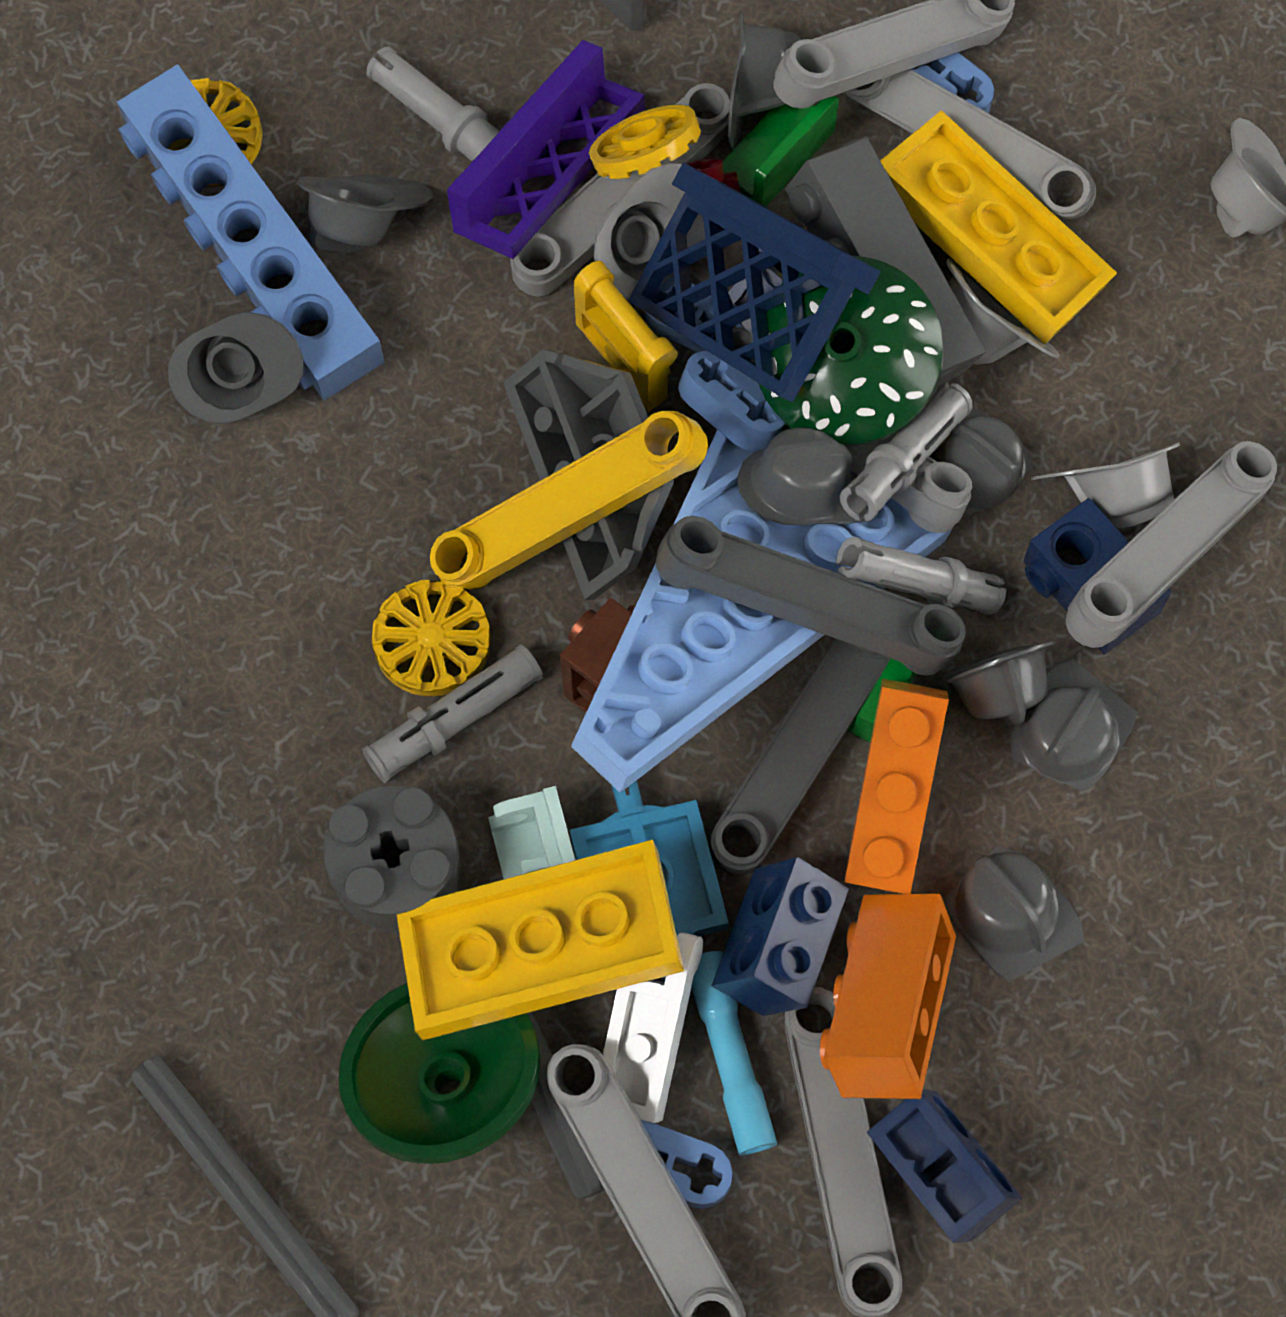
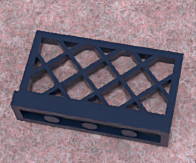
[628,162,881,402]

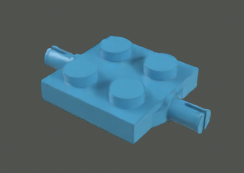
[570,780,729,982]

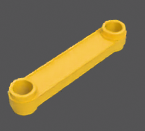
[430,411,708,590]

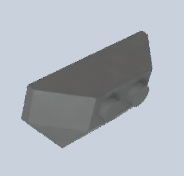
[503,349,674,600]

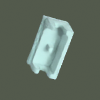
[488,786,575,879]

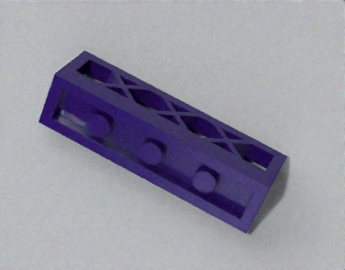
[447,40,645,259]

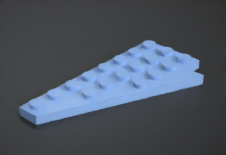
[571,420,952,793]

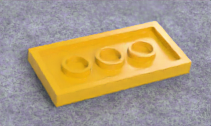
[880,110,1117,344]
[397,840,684,1040]

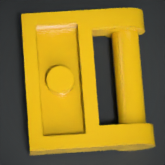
[574,261,678,412]

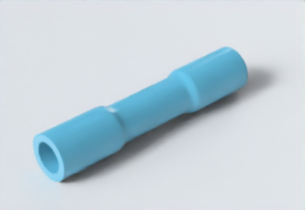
[691,951,778,1156]

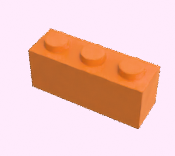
[845,678,949,894]
[820,894,956,1099]

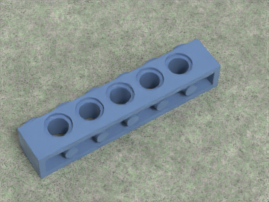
[117,64,385,400]

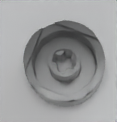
[323,786,461,933]

